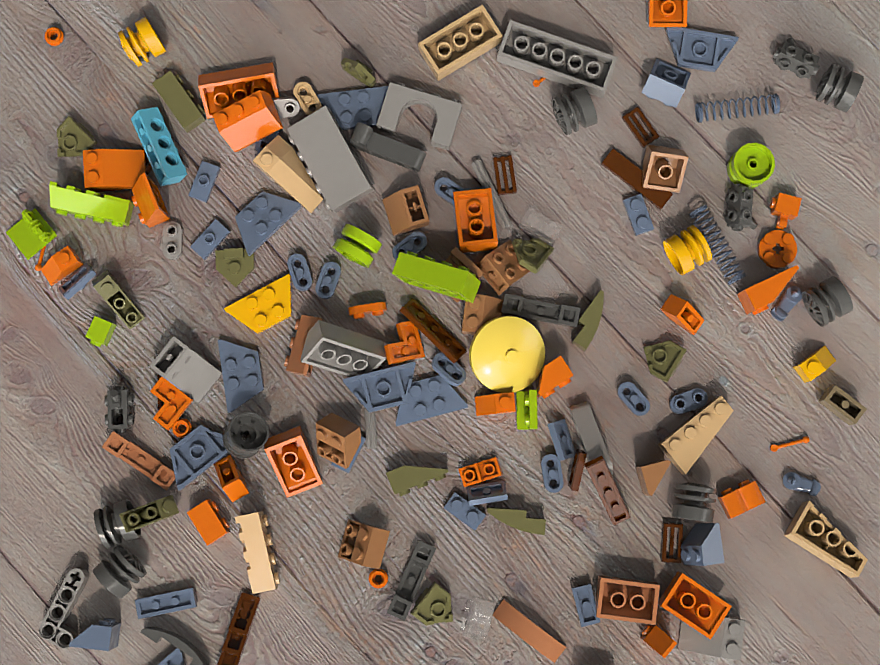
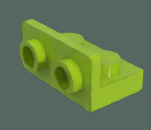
[516,390,538,430]

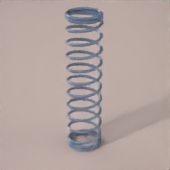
[695,94,780,123]
[689,205,746,285]

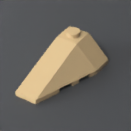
[253,135,323,213]

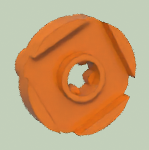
[757,230,797,269]

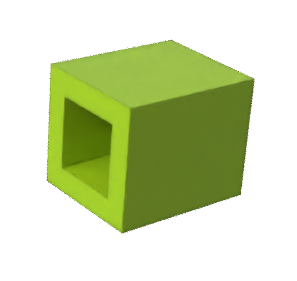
[85,316,117,347]

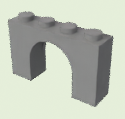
[377,82,462,151]

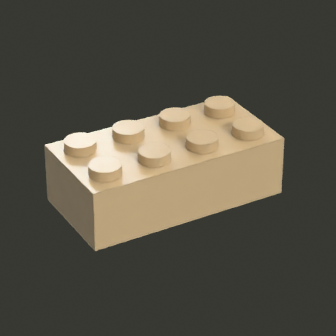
[418,4,502,81]

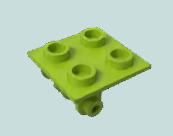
[6,208,58,260]

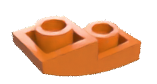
[458,457,503,487]

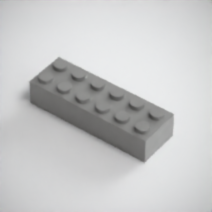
[497,20,618,98]

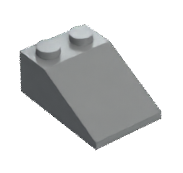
[677,616,745,660]

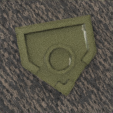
[341,57,376,88]
[57,116,97,157]
[512,238,554,274]
[215,248,255,288]
[643,340,687,383]
[410,581,453,625]

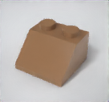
[642,144,689,193]
[462,294,504,335]

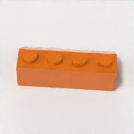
[198,62,280,119]

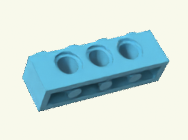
[131,107,187,187]

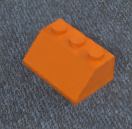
[213,90,283,152]

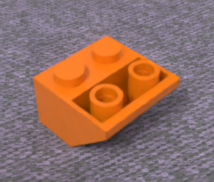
[537,356,573,399]

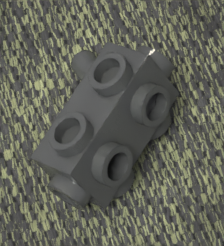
[773,38,820,79]
[725,184,758,231]
[104,386,134,433]

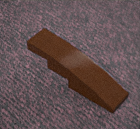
[217,592,261,665]

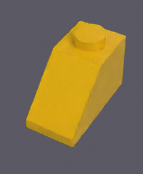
[793,345,836,383]

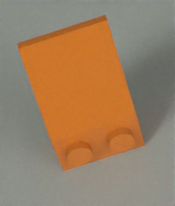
[648,0,688,27]
[83,149,146,192]
[131,173,170,228]
[453,188,498,253]
[737,265,799,315]
[264,426,323,498]
[658,571,732,640]

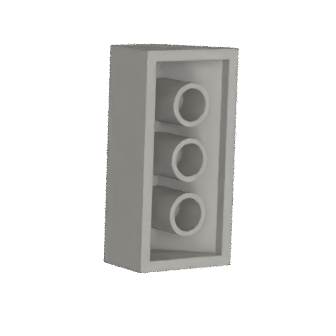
[300,320,387,377]

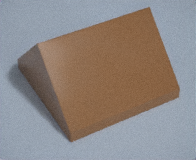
[635,460,671,496]

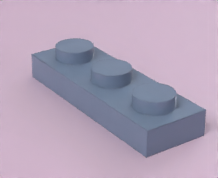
[135,587,197,619]

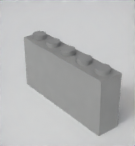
[287,105,375,213]

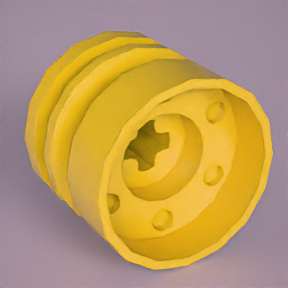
[117,16,166,67]
[663,225,712,276]

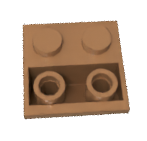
[382,185,430,236]
[316,412,361,469]
[338,519,390,569]

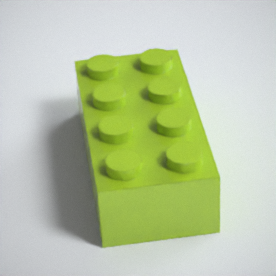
[392,251,481,303]

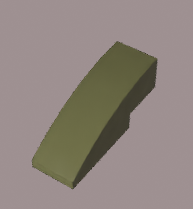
[572,290,604,351]
[487,508,546,535]

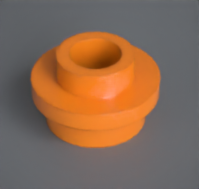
[45,27,64,46]
[172,418,192,438]
[369,569,388,588]

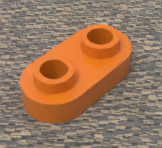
[348,302,387,319]

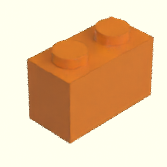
[187,499,230,546]

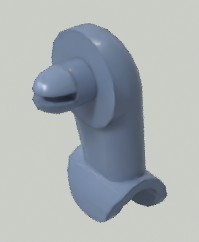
[771,286,802,321]
[783,472,821,496]

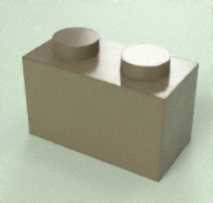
[818,385,867,425]

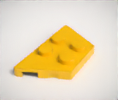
[224,274,292,334]

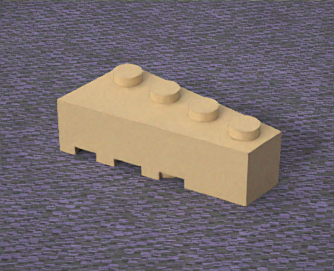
[658,395,734,474]
[783,501,868,578]
[235,511,280,594]

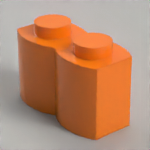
[718,479,766,519]

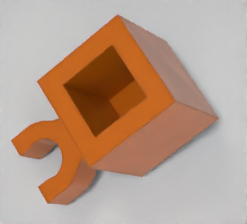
[769,192,802,230]

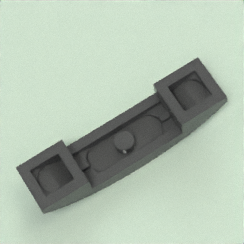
[501,293,581,327]
[387,540,436,621]
[140,627,208,665]

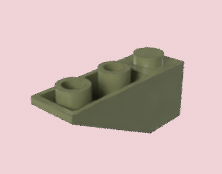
[92,270,145,329]
[386,465,448,497]
[119,495,179,533]

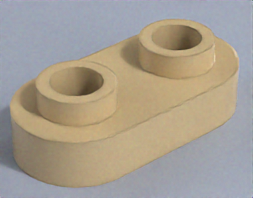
[293,82,322,116]

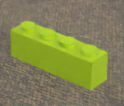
[49,181,134,228]

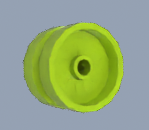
[727,143,775,189]
[332,224,382,268]

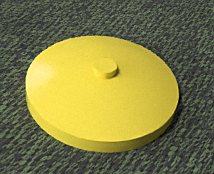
[469,316,545,393]

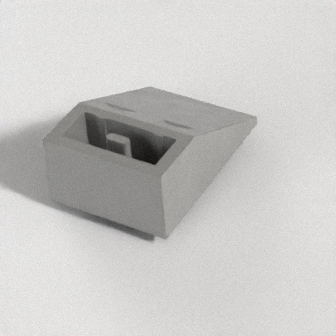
[149,336,222,404]

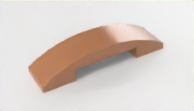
[102,431,175,491]
[492,599,566,663]

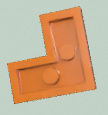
[384,321,425,365]
[150,376,193,431]

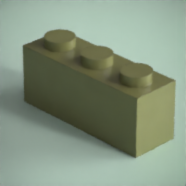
[152,70,206,133]

